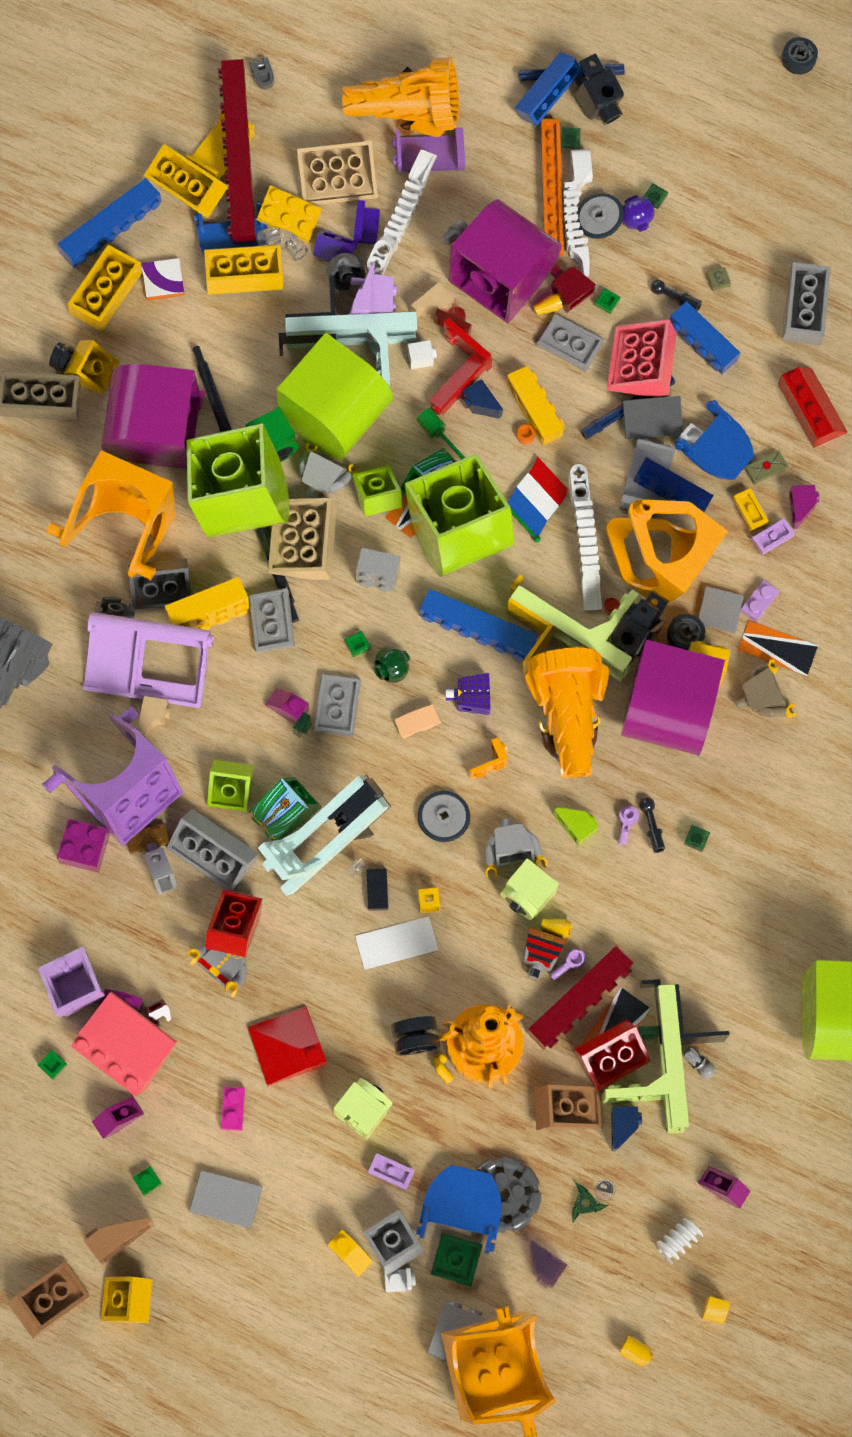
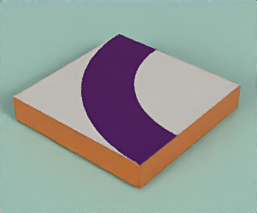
[141,258,185,300]

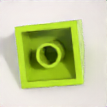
[352,465,402,517]
[207,760,254,812]

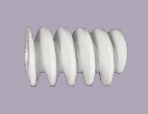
[656,1218,704,1265]

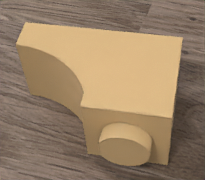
[411,282,455,317]
[137,696,172,738]

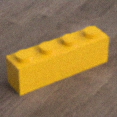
[506,365,565,446]

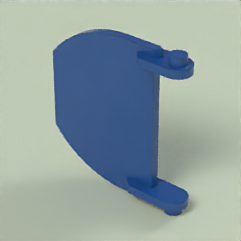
[194,202,269,257]
[675,400,754,480]
[416,1165,502,1254]

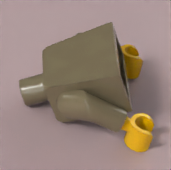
[735,659,797,718]

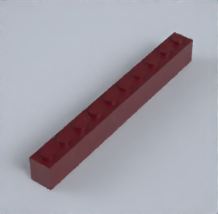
[218,59,256,244]

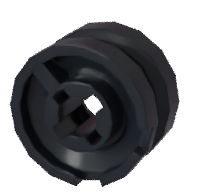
[49,342,75,372]

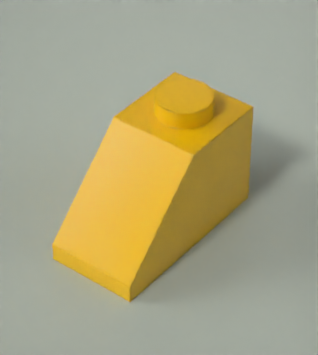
[327,1229,373,1277]

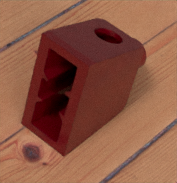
[550,265,596,313]

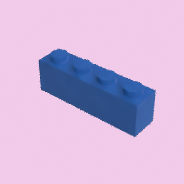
[514,52,582,126]
[670,301,741,374]

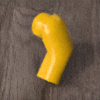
[432,1052,454,1084]

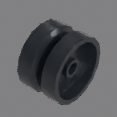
[391,1016,440,1056]

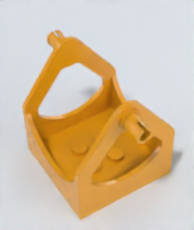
[46,450,176,580]
[606,499,728,605]
[441,1306,556,1437]

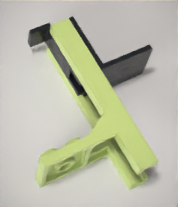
[601,979,730,1133]

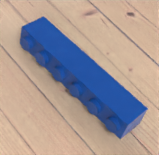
[57,178,161,268]
[419,589,538,661]

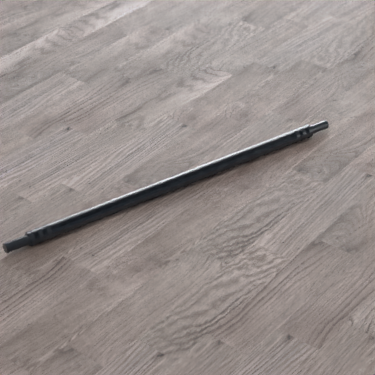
[192,346,299,623]

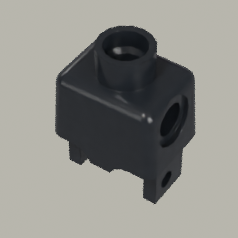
[574,53,624,125]
[611,591,669,662]

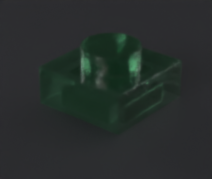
[561,128,581,149]
[643,183,668,209]
[293,712,312,738]
[683,825,710,852]
[637,1025,660,1041]

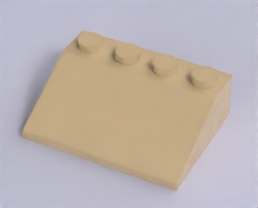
[296,141,378,205]
[268,498,337,580]

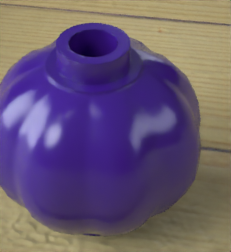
[622,195,655,232]

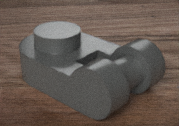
[249,57,274,90]

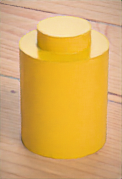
[619,1335,653,1367]

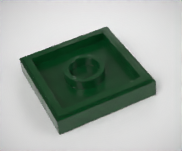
[430,1233,483,1287]

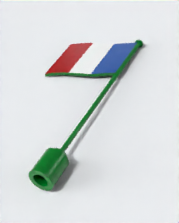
[416,407,568,543]

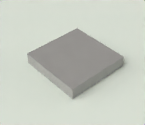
[698,586,744,634]

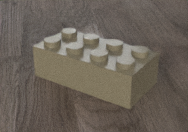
[0,371,81,421]

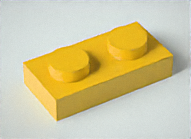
[732,488,769,531]

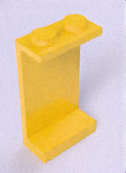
[185,110,255,180]

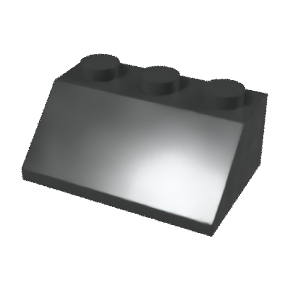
[128,558,192,610]

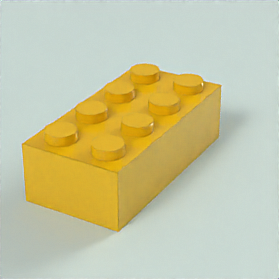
[144,144,228,218]
[67,245,142,332]
[165,577,249,630]

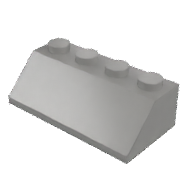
[166,809,259,892]

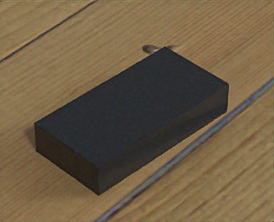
[366,869,389,911]

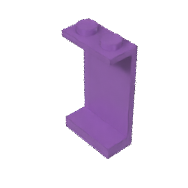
[392,127,465,173]

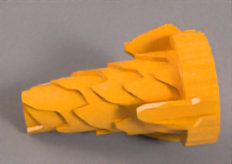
[342,57,460,137]
[524,647,609,778]
[439,1003,524,1089]

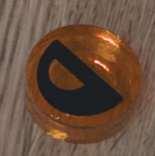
[398,119,415,135]

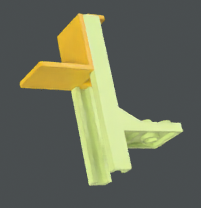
[508,574,639,682]

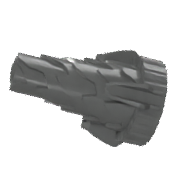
[0,617,53,709]

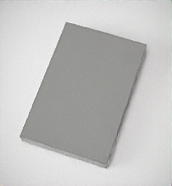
[536,313,605,372]
[249,588,295,653]
[314,673,361,737]
[190,1170,263,1229]

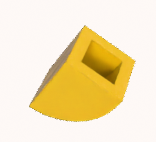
[702,1296,730,1325]

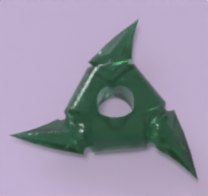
[572,1181,609,1223]

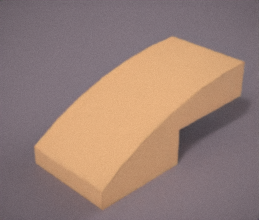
[395,704,442,739]

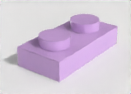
[751,519,795,555]
[740,580,780,623]
[368,1153,415,1190]

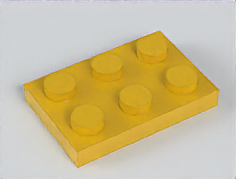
[256,185,322,243]

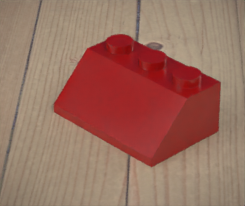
[574,1020,651,1091]

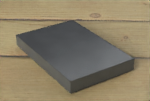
[622,396,683,440]

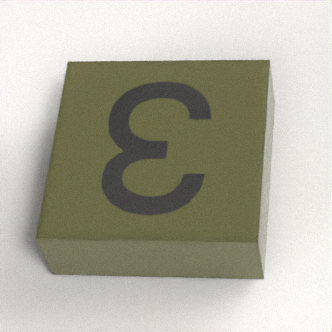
[706,267,731,291]

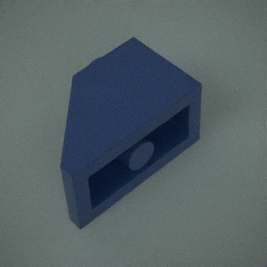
[461,379,503,419]
[611,1106,642,1151]

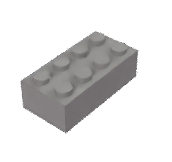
[783,262,830,345]

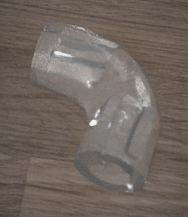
[257,228,308,261]

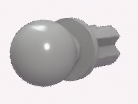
[442,220,468,244]
[683,1047,715,1079]

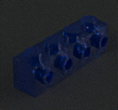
[633,457,714,512]

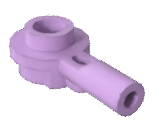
[618,806,639,845]
[549,949,586,981]

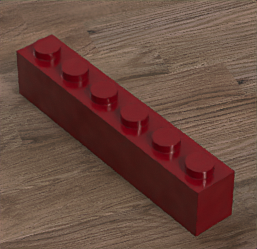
[527,945,633,1050]

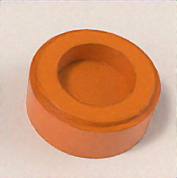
[516,424,536,444]

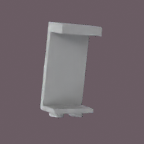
[619,439,675,518]

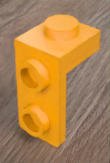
[469,737,508,779]

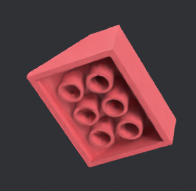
[607,319,677,397]
[71,992,177,1097]

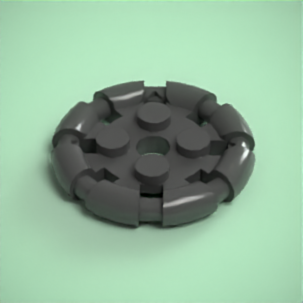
[476,1156,541,1233]

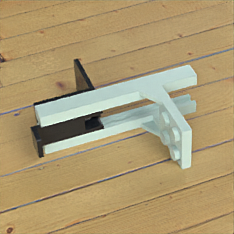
[278,274,417,387]
[258,774,391,896]

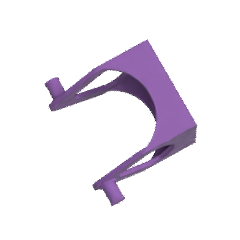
[42,706,183,846]

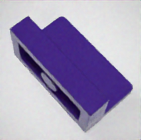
[354,200,380,245]
[313,230,358,261]

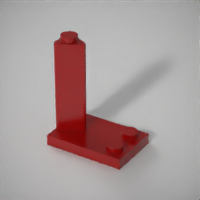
[428,318,493,415]

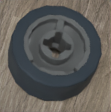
[781,37,818,75]
[667,614,706,650]

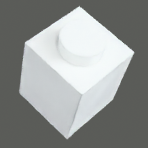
[407,340,437,369]

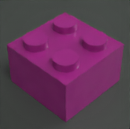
[57,819,110,873]

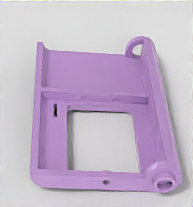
[83,612,214,708]

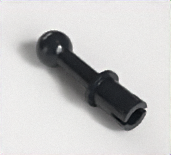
[651,280,702,312]
[639,797,665,853]

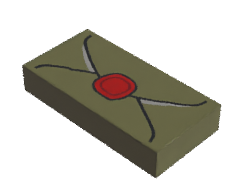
[745,450,788,485]

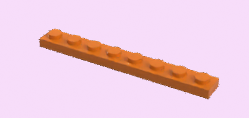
[541,119,564,256]

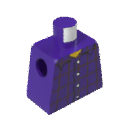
[445,673,491,715]

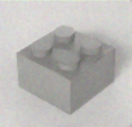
[356,548,401,592]
[363,1210,425,1274]

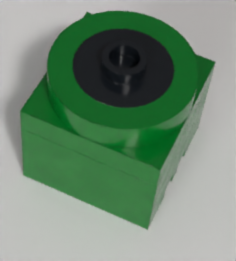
[245,407,299,462]

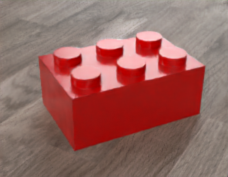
[205,890,263,958]

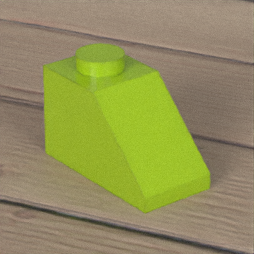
[553,807,598,846]

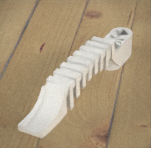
[367,149,437,275]
[563,149,593,277]
[568,464,602,611]

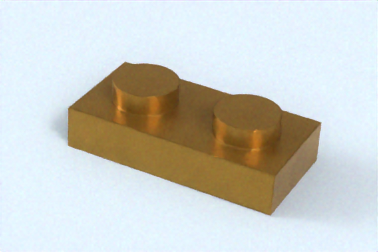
[127,823,169,854]

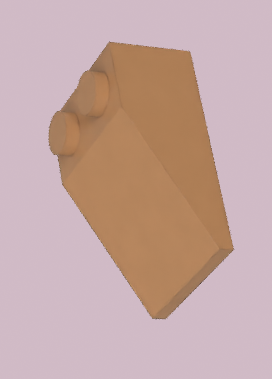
[534,1084,603,1131]
[84,1217,154,1265]
[8,1262,90,1339]

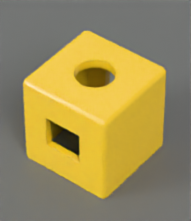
[417,887,441,913]

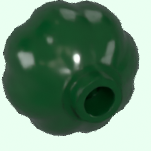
[373,646,410,683]

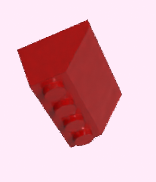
[778,367,848,448]

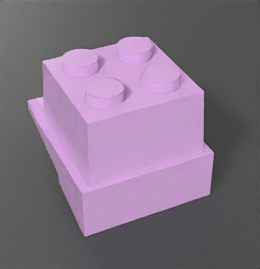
[349,264,397,315]
[38,947,105,1017]

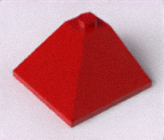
[248,1007,327,1086]

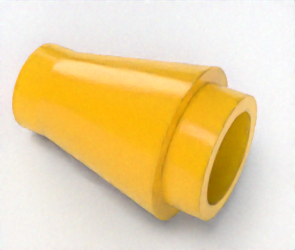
[533,293,563,316]
[541,919,572,939]

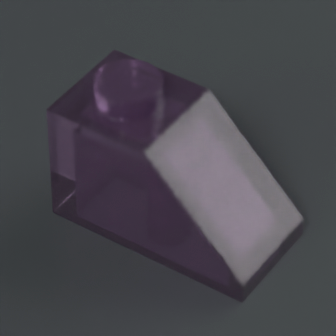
[528,1240,567,1288]

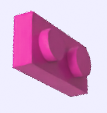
[221,1087,245,1131]

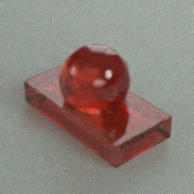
[434,306,472,335]

